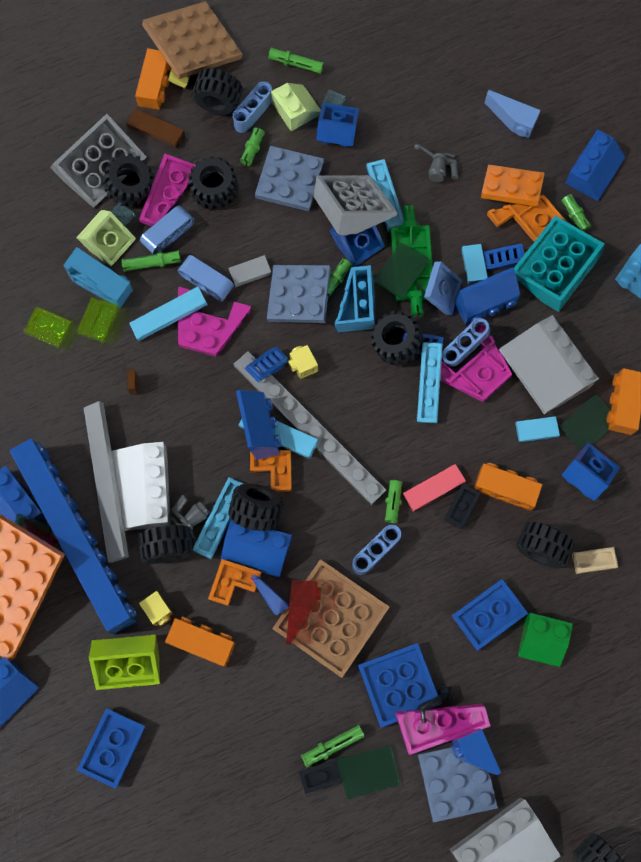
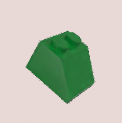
[518,613,573,667]

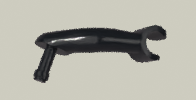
[416,687,453,723]

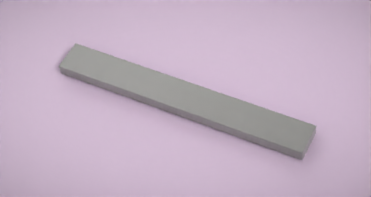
[84,401,129,563]

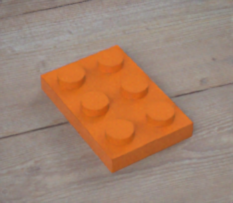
[481,165,544,207]

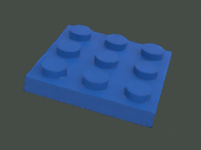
[358,643,441,728]

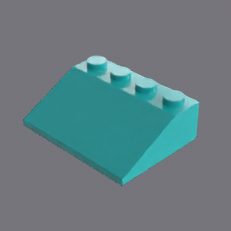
[514,216,605,312]

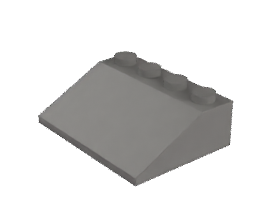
[50,114,146,208]
[314,175,397,236]
[499,315,599,414]
[449,798,560,862]

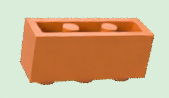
[135,48,171,110]
[607,368,641,435]
[474,463,542,511]
[165,617,236,667]

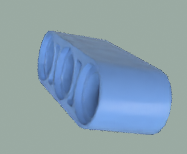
[233,82,272,133]
[140,205,194,255]
[177,255,234,301]
[442,318,490,367]
[352,525,401,575]

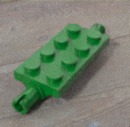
[390,205,433,317]

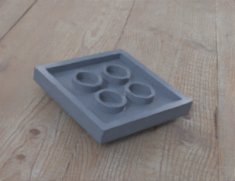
[255,146,324,211]
[267,265,331,323]
[418,747,498,823]

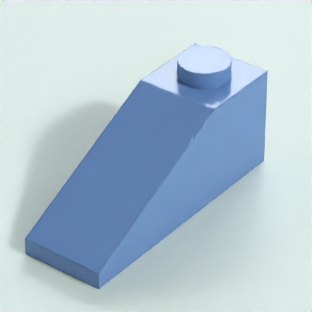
[485,90,540,138]

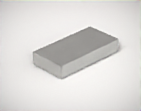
[229,255,271,287]

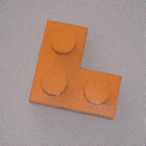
[250,450,292,492]
[208,559,262,606]

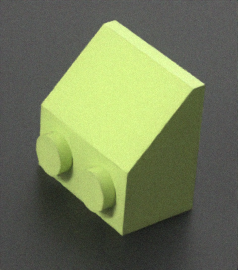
[271,83,321,131]
[76,210,136,267]

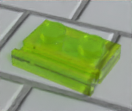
[77,297,119,343]
[23,307,73,348]

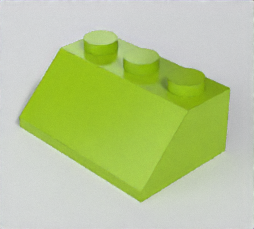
[89,635,160,690]

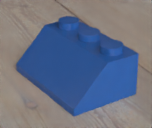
[565,129,625,201]
[455,267,520,325]
[236,390,282,460]
[0,466,45,531]
[221,520,292,578]
[0,657,40,728]

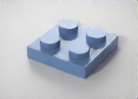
[424,261,462,315]

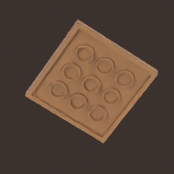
[142,1,242,79]
[272,559,389,678]

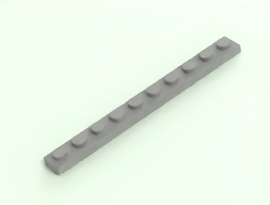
[234,351,386,505]

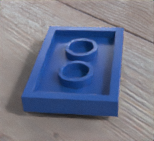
[451,579,528,651]
[77,708,146,789]

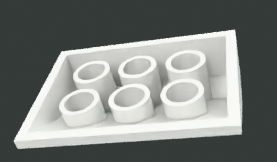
[112,442,171,531]

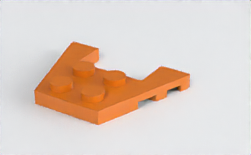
[487,195,567,254]

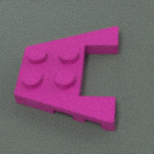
[178,287,251,357]
[440,324,512,402]

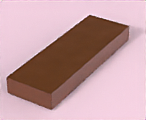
[126,108,184,148]

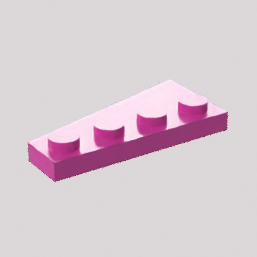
[139,154,196,226]
[395,704,490,755]

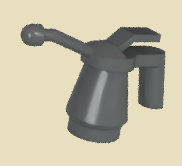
[414,144,458,183]
[170,495,210,545]

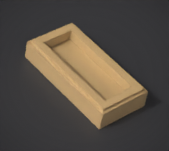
[572,547,618,574]

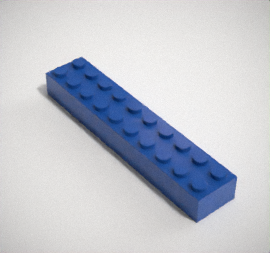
[9,438,137,635]

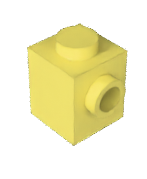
[288,345,318,380]

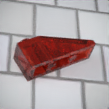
[286,579,321,646]

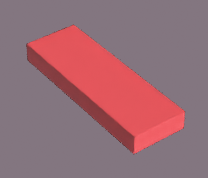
[403,464,466,512]

